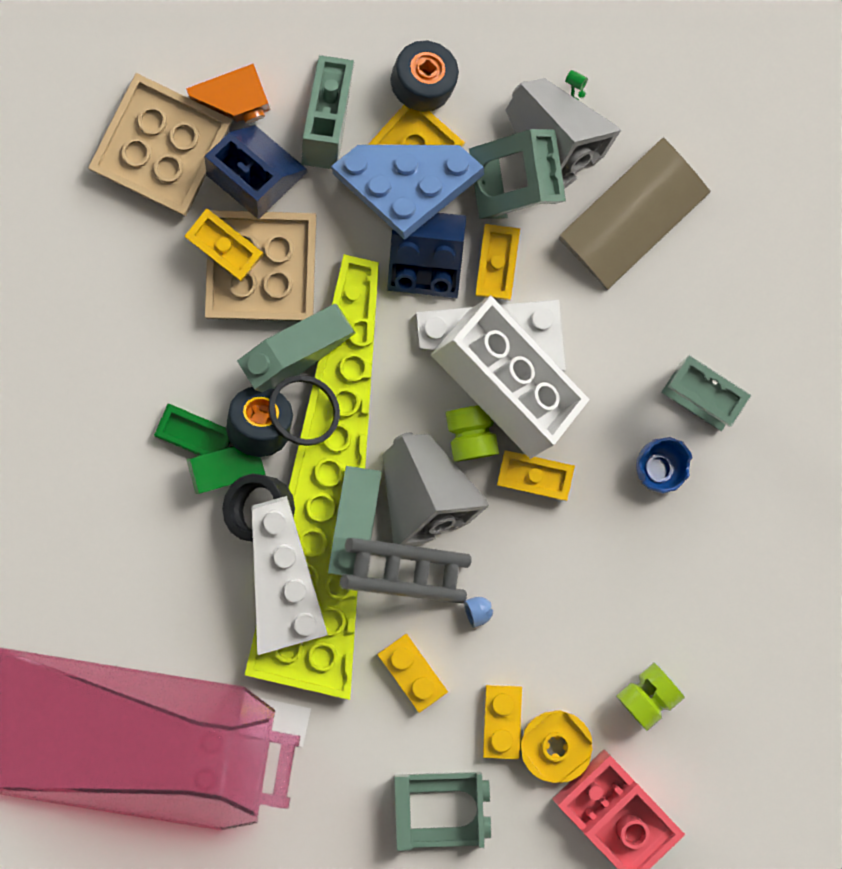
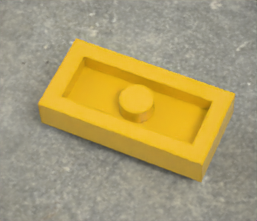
[184,208,264,282]
[475,224,520,301]
[497,450,575,501]
[377,633,448,713]
[483,685,522,759]

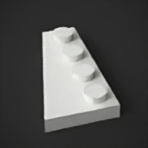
[416,299,566,372]
[252,496,328,655]

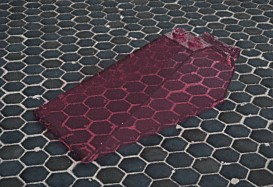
[0,647,301,830]

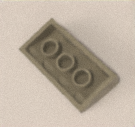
[558,137,711,290]

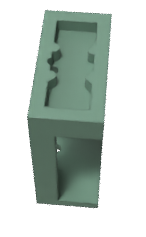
[469,129,566,219]
[661,355,751,431]
[394,772,491,851]

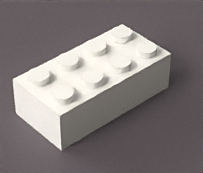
[431,296,590,459]

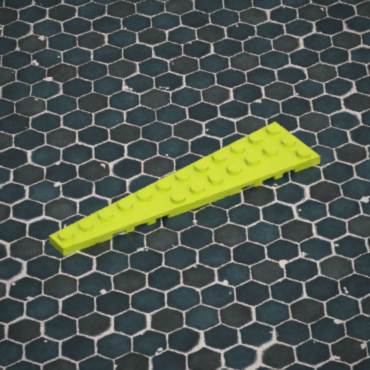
[245,254,379,700]

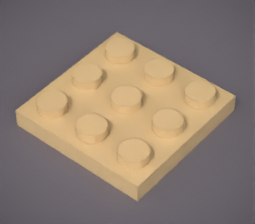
[88,73,233,217]
[205,210,317,321]

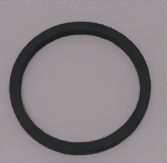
[268,375,340,446]

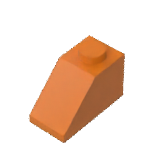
[186,64,270,124]

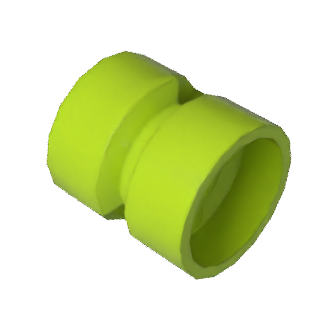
[445,405,499,462]
[616,662,685,731]

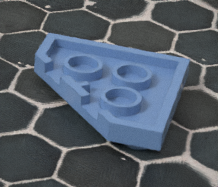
[331,145,484,240]

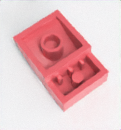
[552,749,685,869]

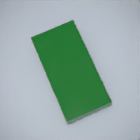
[154,403,230,455]
[186,446,266,494]

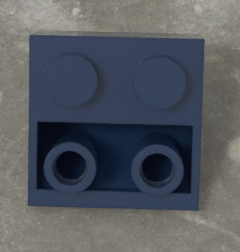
[204,125,307,219]
[387,213,467,298]

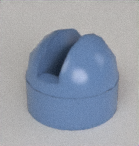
[464,597,493,628]

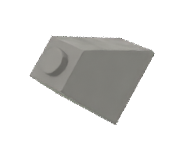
[506,78,621,188]
[382,432,489,546]

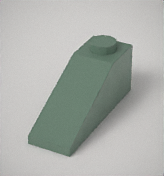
[301,55,354,169]
[237,304,356,392]
[328,466,382,575]

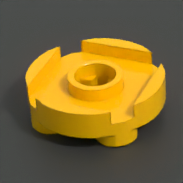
[520,710,593,783]

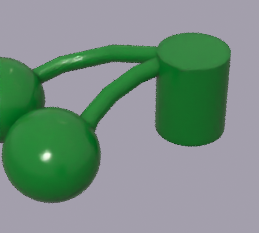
[565,70,588,101]

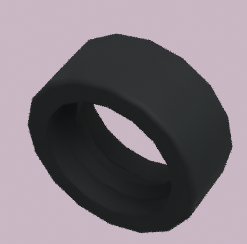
[222,473,295,542]

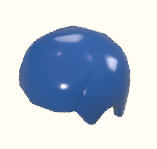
[636,437,693,493]

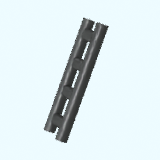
[340,537,472,604]

